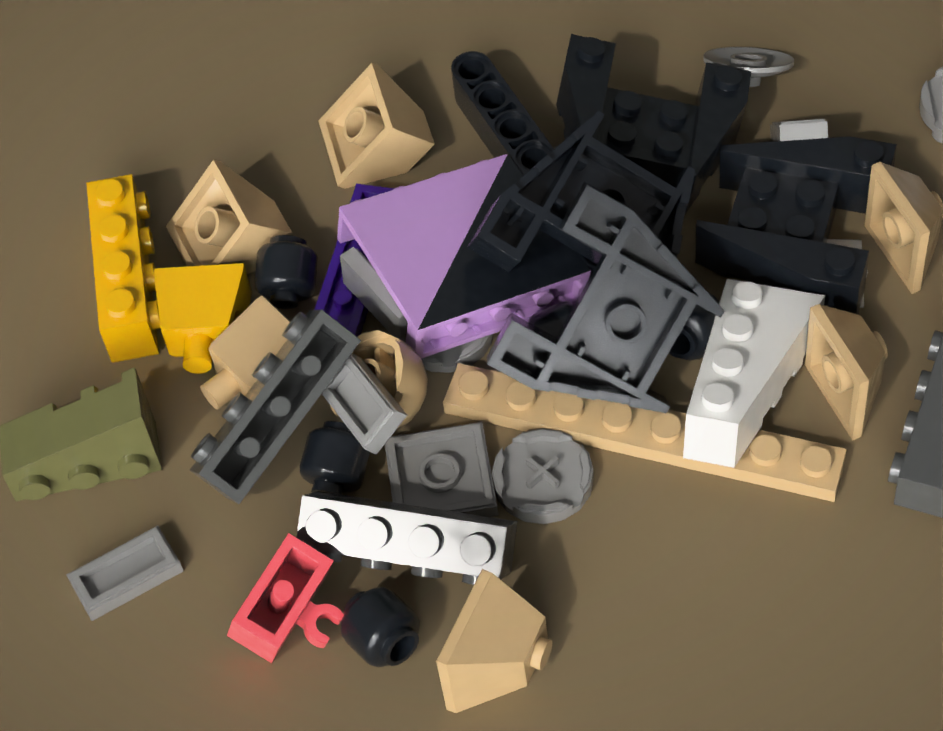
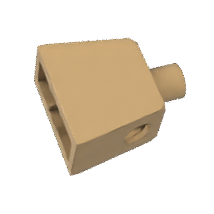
[200,295,290,410]

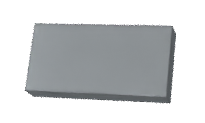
[770,119,828,141]
[340,247,408,342]
[322,354,407,455]
[66,525,183,621]

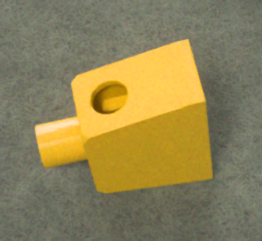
[154,263,252,374]

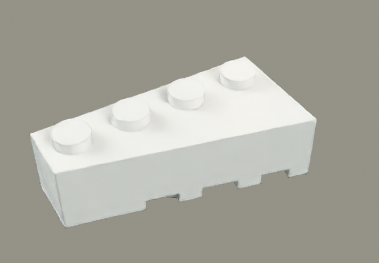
[683,279,825,468]

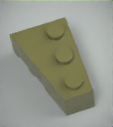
[0,367,162,501]

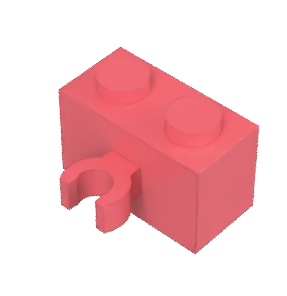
[227,533,344,663]

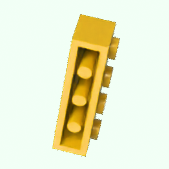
[86,174,160,363]

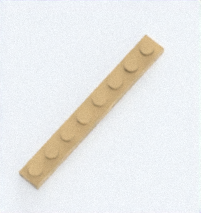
[443,363,847,502]

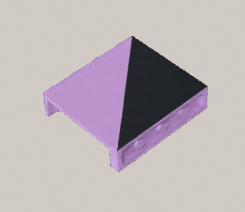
[337,154,591,359]

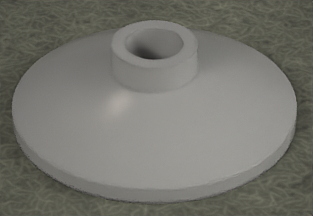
[703,47,794,87]

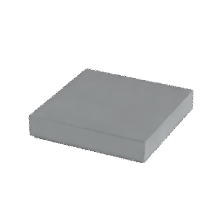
[385,422,498,517]

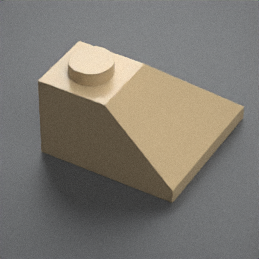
[318,63,435,189]
[166,160,292,274]
[864,162,943,294]
[805,304,888,441]
[436,569,553,713]

